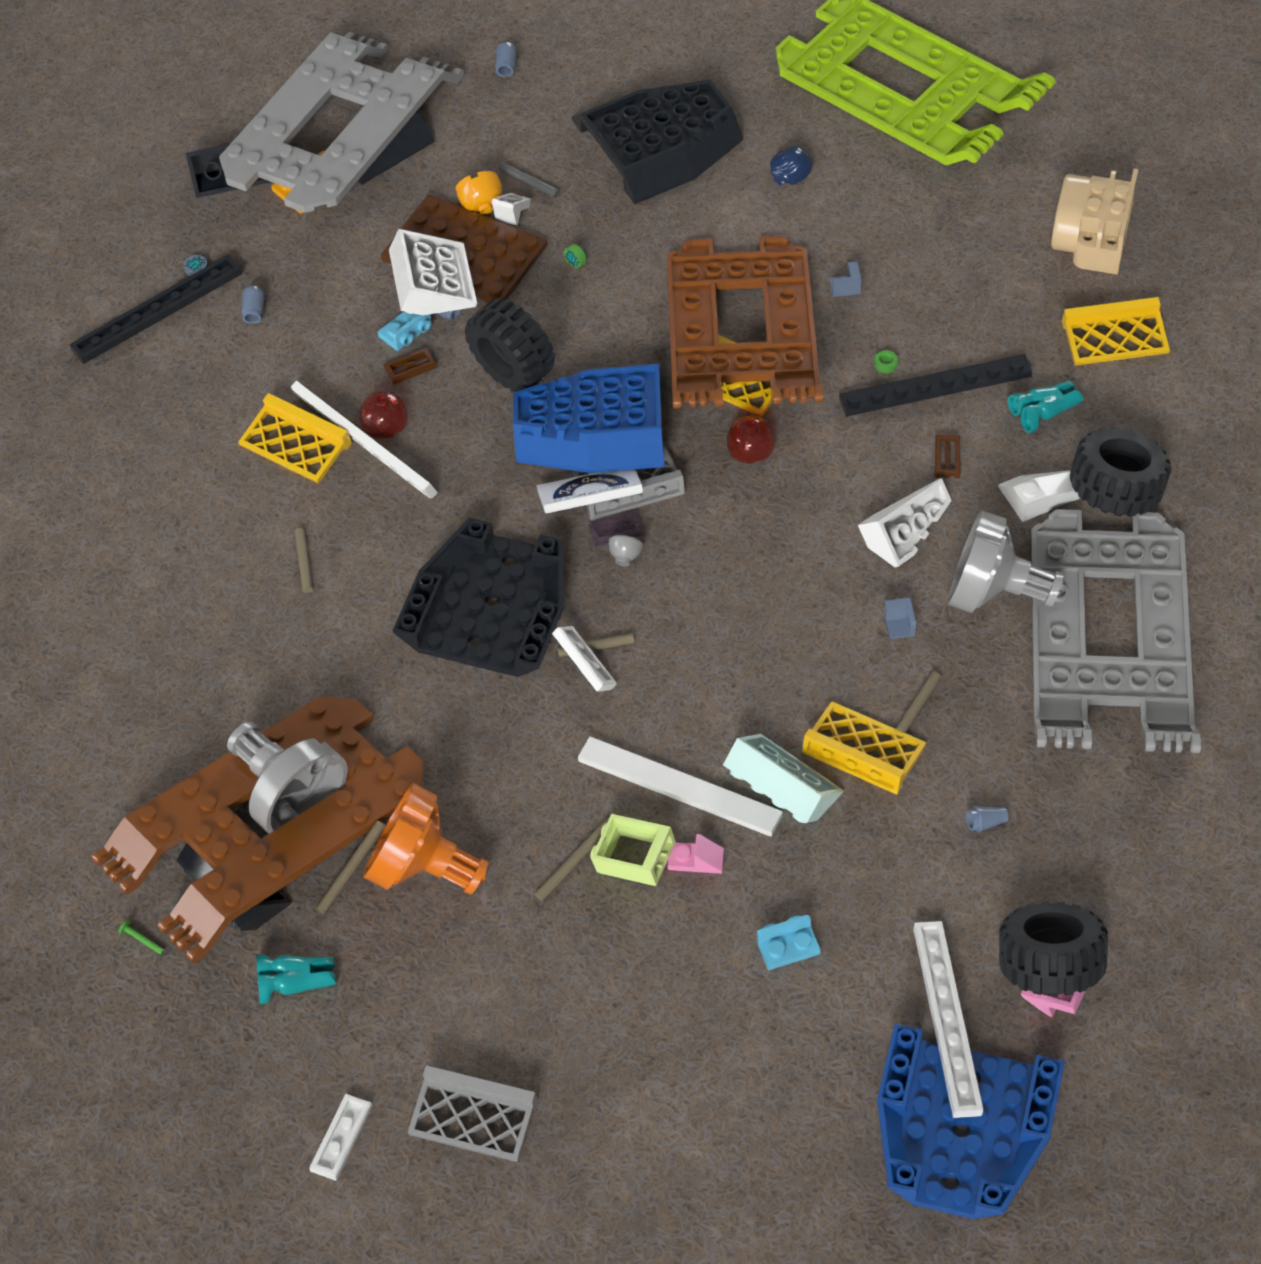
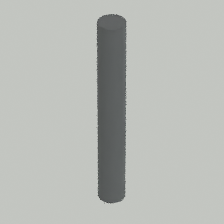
[499,162,560,198]

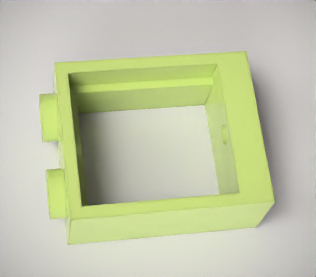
[591,814,676,886]

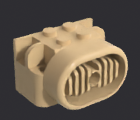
[1051,169,1138,275]

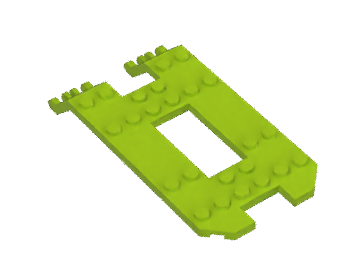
[776,0,1056,165]

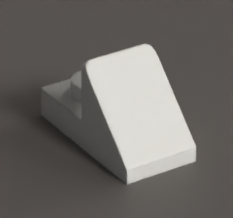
[492,193,531,227]

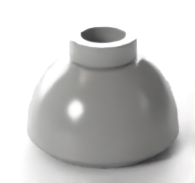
[609,535,644,566]

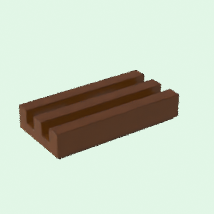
[383,347,437,385]
[935,435,960,479]

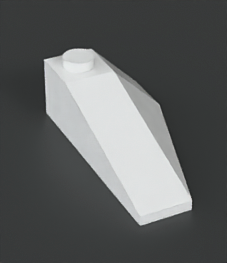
[998,470,1080,522]
[858,478,952,567]

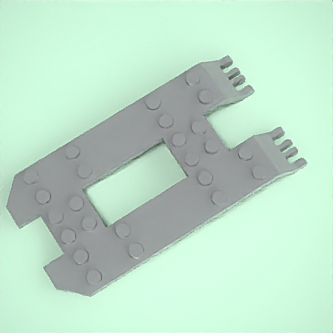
[219,32,464,213]
[1031,509,1201,753]

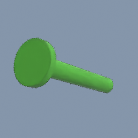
[119,919,165,955]

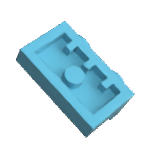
[378,312,432,351]
[757,915,821,970]

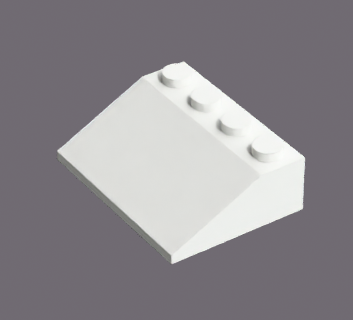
[389,229,477,315]

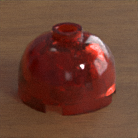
[360,391,408,439]
[726,415,775,464]

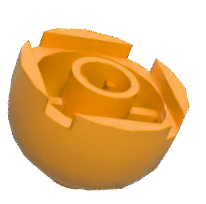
[456,171,502,214]

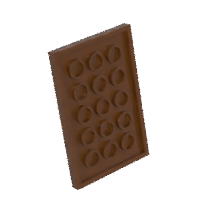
[381,194,548,302]

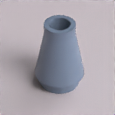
[966,806,1008,833]

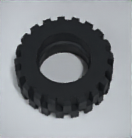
[464,298,555,392]
[1069,427,1171,517]
[999,901,1108,996]

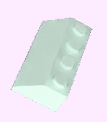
[723,734,844,823]

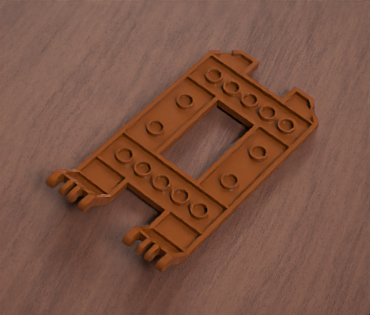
[667,236,823,409]
[91,697,424,963]

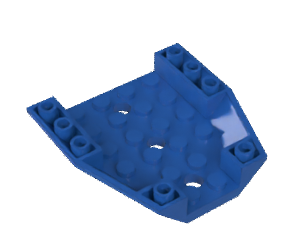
[513,364,665,473]
[877,1024,1065,1219]

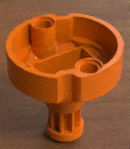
[362,783,489,895]

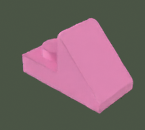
[668,834,724,873]
[1021,990,1085,1017]

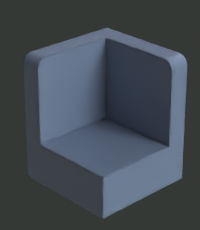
[829,262,861,297]
[884,597,916,639]

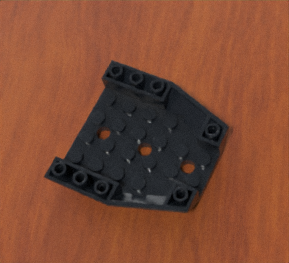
[571,80,743,204]
[392,518,564,677]

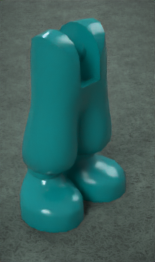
[1008,380,1084,434]
[256,954,336,1005]

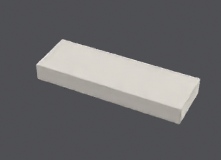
[552,626,616,692]
[309,1094,372,1181]

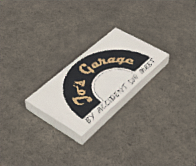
[536,469,643,513]

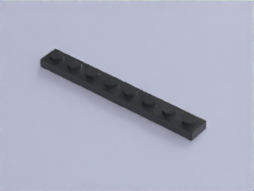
[69,255,242,364]
[839,354,1032,417]

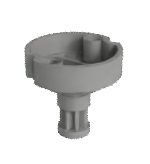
[947,510,1064,613]
[227,722,348,834]

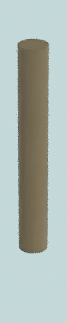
[295,528,313,593]
[557,633,635,657]
[896,671,941,733]

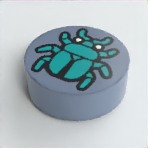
[184,255,208,276]

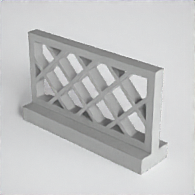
[572,445,685,521]
[407,1065,538,1162]

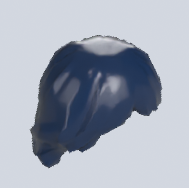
[770,146,813,185]

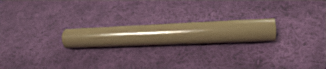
[535,820,608,901]
[315,821,386,915]

